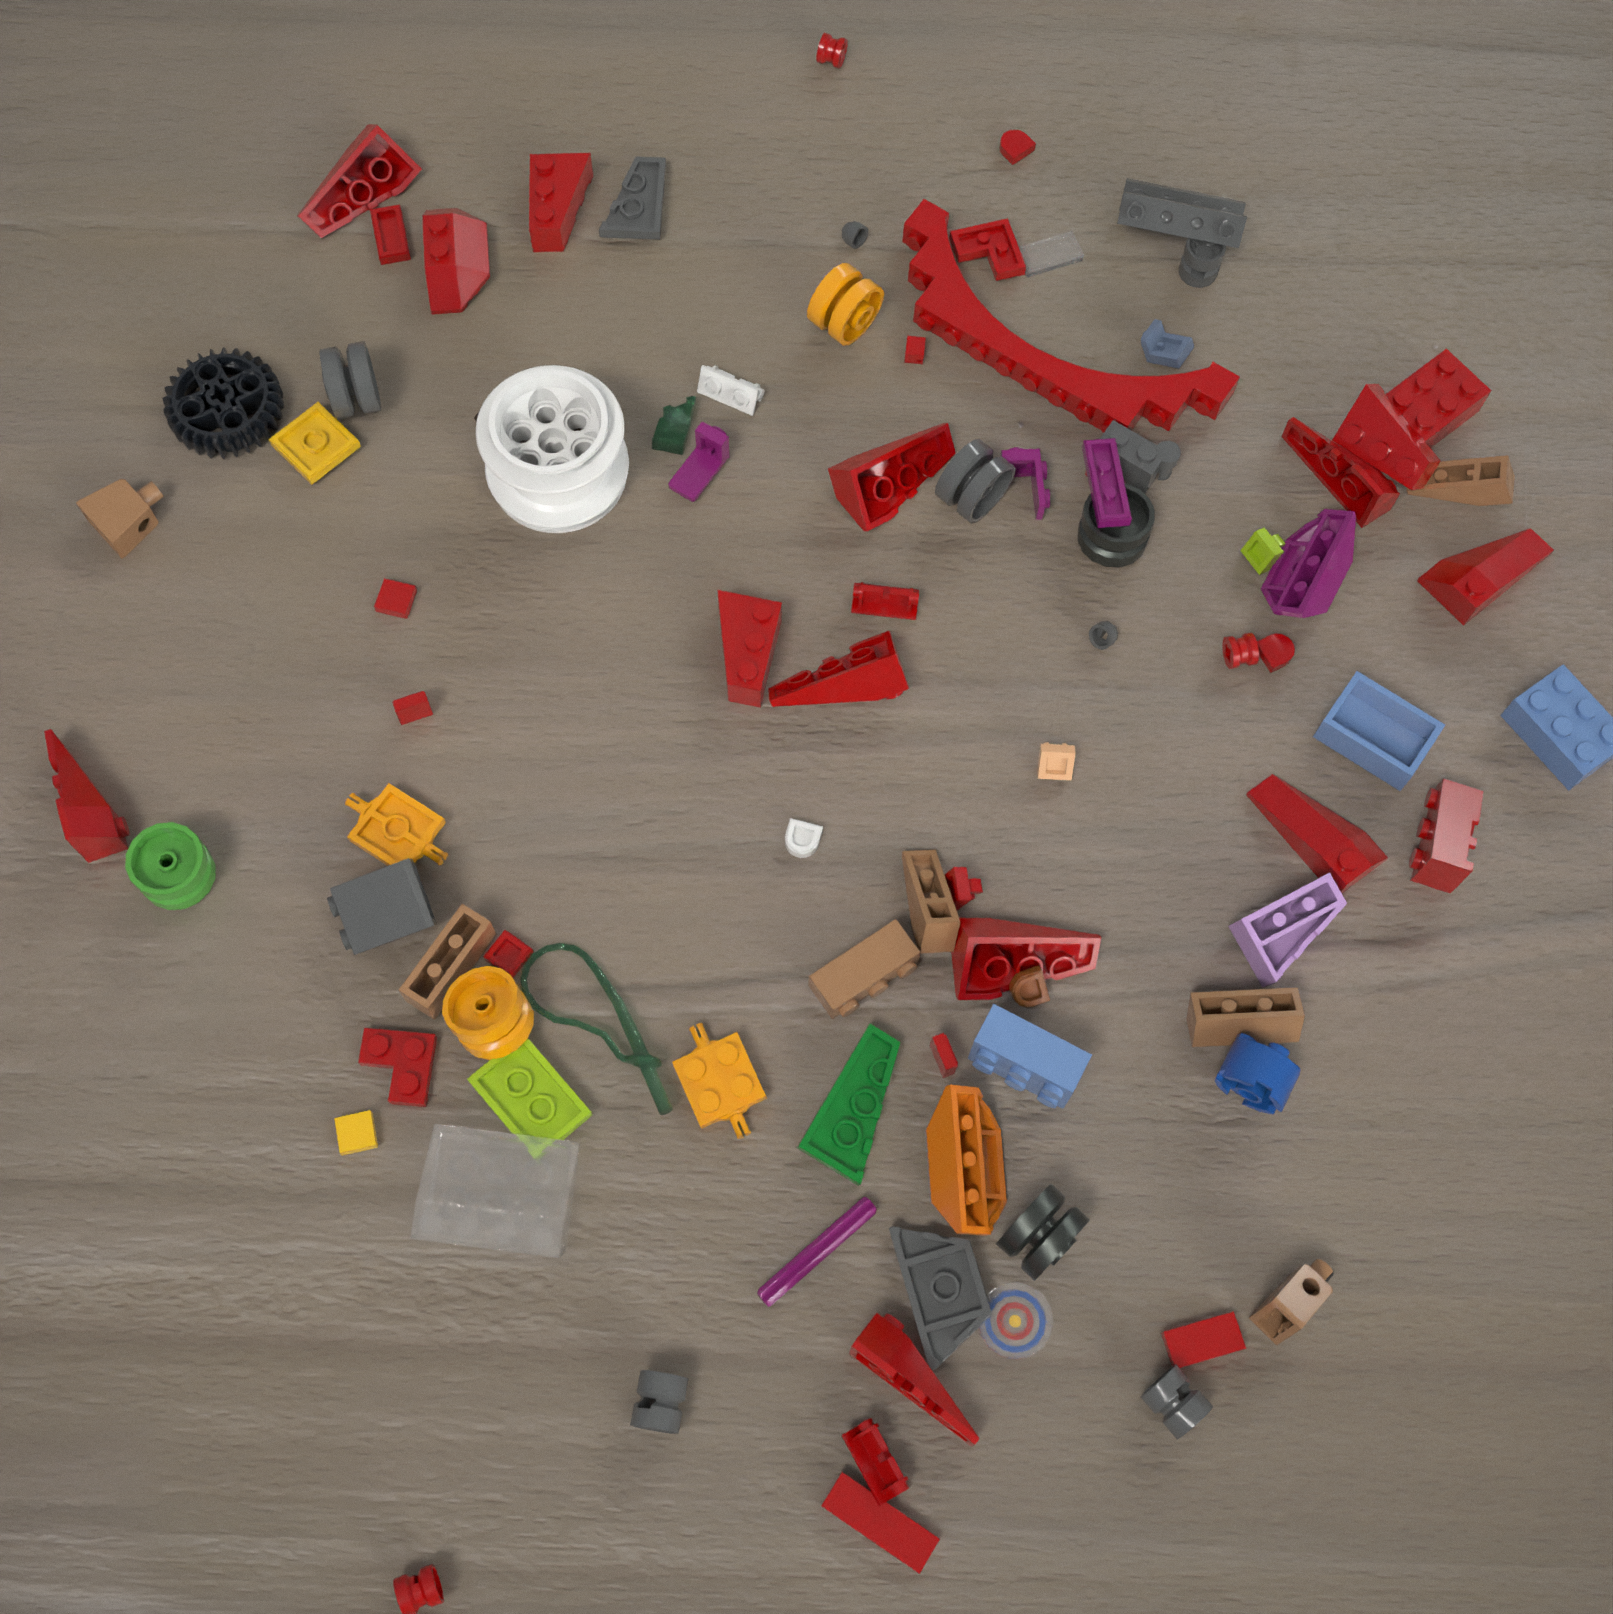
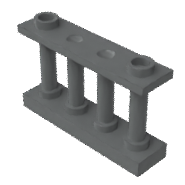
[1117,178,1247,248]

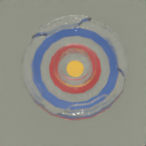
[979,1282,1054,1360]

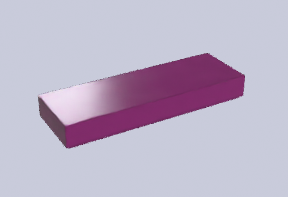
[1082,438,1132,528]

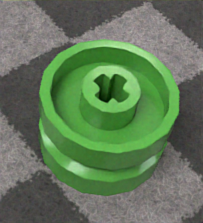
[125,822,216,910]

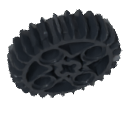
[162,347,285,459]

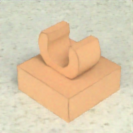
[1037,742,1076,781]

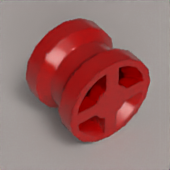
[816,33,848,69]
[1222,632,1259,669]

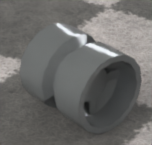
[1179,238,1226,288]
[1140,1364,1213,1440]
[630,1370,689,1434]

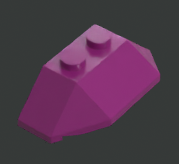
[1261,509,1356,618]

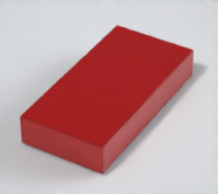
[370,204,411,265]
[1161,1311,1246,1368]

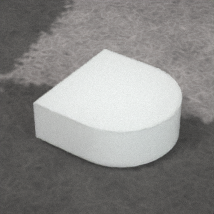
[785,818,823,858]

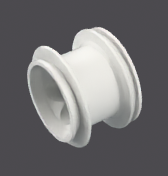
[476,365,629,533]

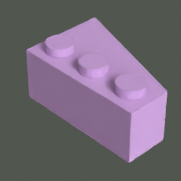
[1228,873,1347,988]

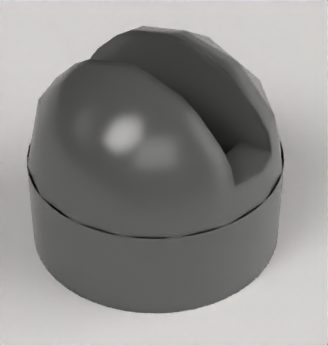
[842,221,868,249]
[1089,621,1118,650]

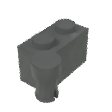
[1100,420,1181,494]

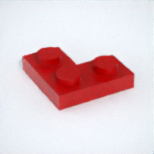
[949,218,1026,281]
[358,1028,437,1107]

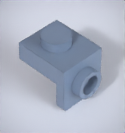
[1141,319,1194,369]

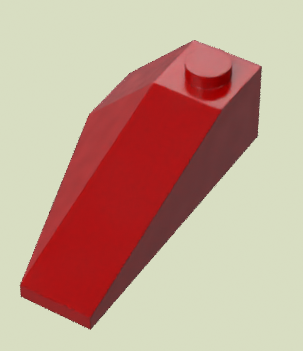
[297,124,422,238]
[1246,774,1388,893]
[849,1313,980,1447]

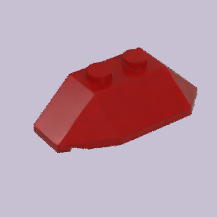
[422,208,490,315]

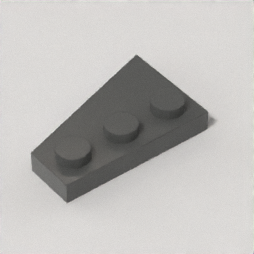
[599,156,666,240]

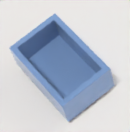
[1500,664,1613,791]
[1313,671,1445,791]
[968,1004,1092,1109]

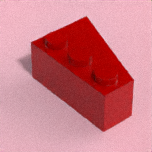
[529,153,594,252]
[1332,384,1441,490]

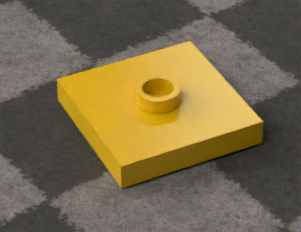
[269,402,361,485]

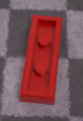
[821,1472,940,1574]

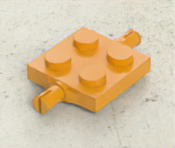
[345,783,448,866]
[672,1023,767,1139]

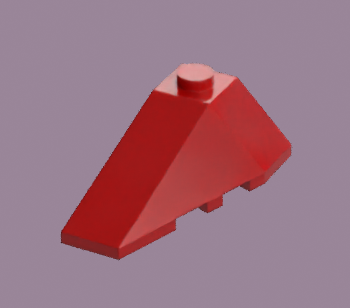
[1281,417,1400,528]
[828,423,956,531]
[1417,528,1554,626]
[768,631,909,707]
[44,729,130,863]
[951,918,1102,1000]

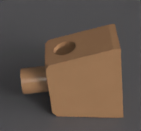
[76,479,164,559]
[1249,1259,1334,1346]

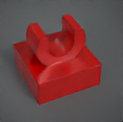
[945,867,983,911]

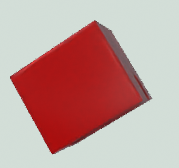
[904,335,926,365]

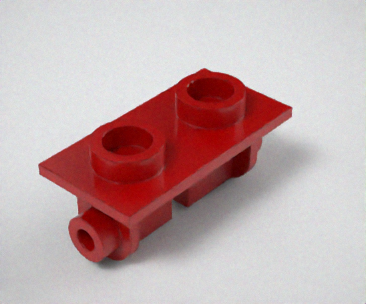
[851,582,919,620]
[841,1418,909,1506]

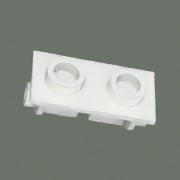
[697,365,765,416]

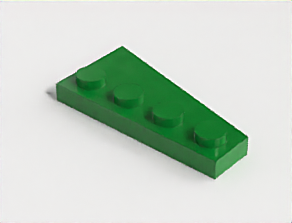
[796,1024,900,1186]

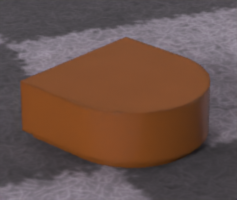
[1009,965,1050,1007]

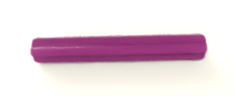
[757,1197,877,1307]

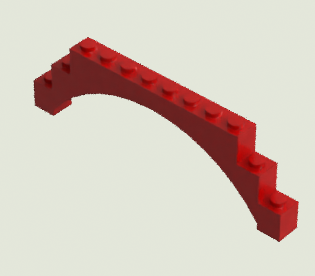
[902,199,1240,433]

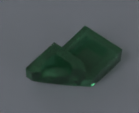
[652,396,696,455]

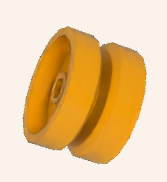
[807,263,884,346]
[442,966,534,1060]

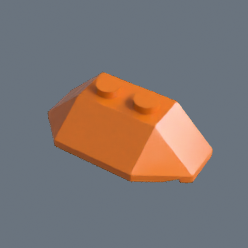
[926,1084,1007,1236]

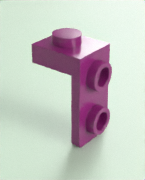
[668,421,730,502]
[1000,447,1050,520]

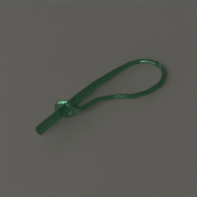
[520,943,673,1115]

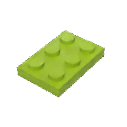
[467,1039,593,1163]

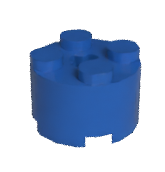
[1215,1033,1301,1114]

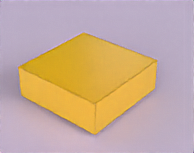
[334,1110,378,1156]

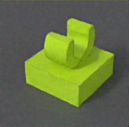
[1240,527,1286,575]

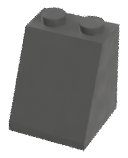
[327,858,437,955]

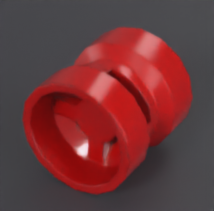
[393,1564,444,1614]

